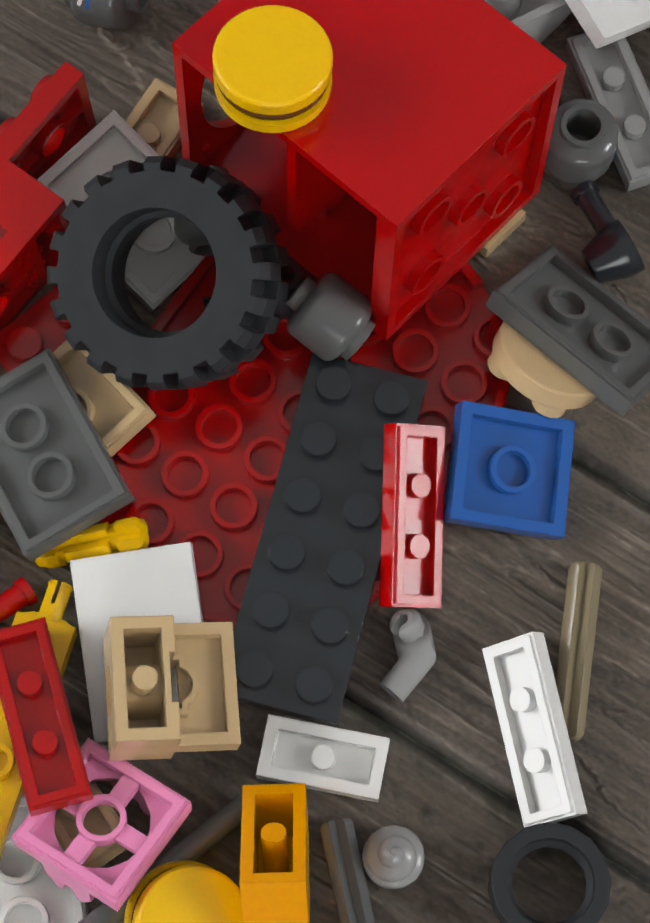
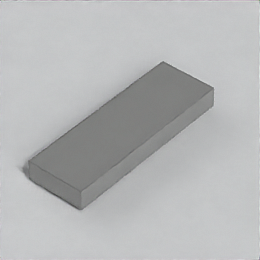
[565,33,650,192]

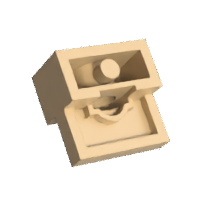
[103,615,241,761]

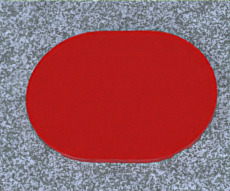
[100,256,509,632]

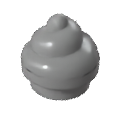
[362,825,425,890]

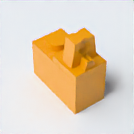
[239,783,310,923]

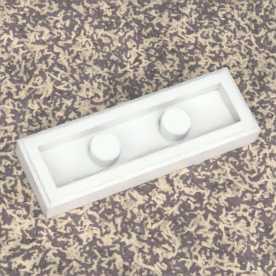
[482,632,588,828]

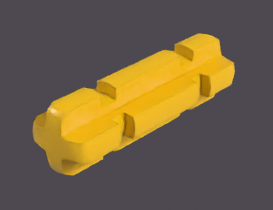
[35,517,150,569]

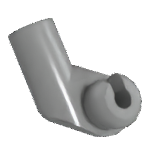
[379,608,436,703]

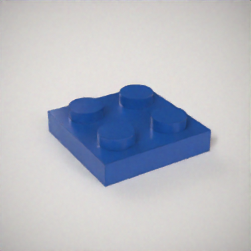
[443,400,575,541]

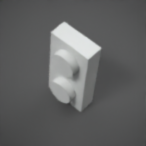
[256,714,390,803]

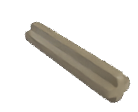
[555,561,602,741]

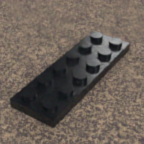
[233,353,428,728]

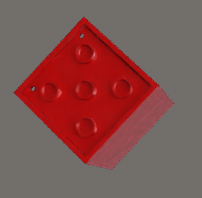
[172,0,567,341]

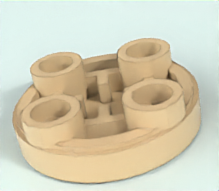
[487,321,596,418]

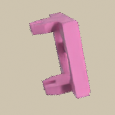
[11,738,192,912]

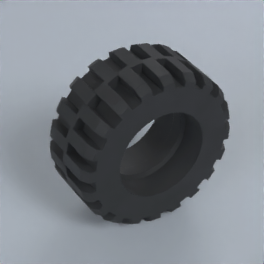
[47,156,290,390]

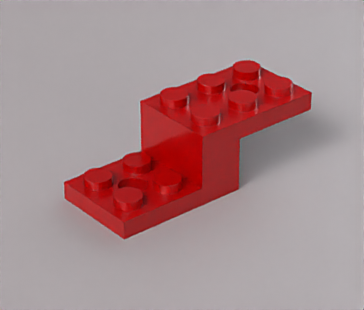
[0,61,96,331]

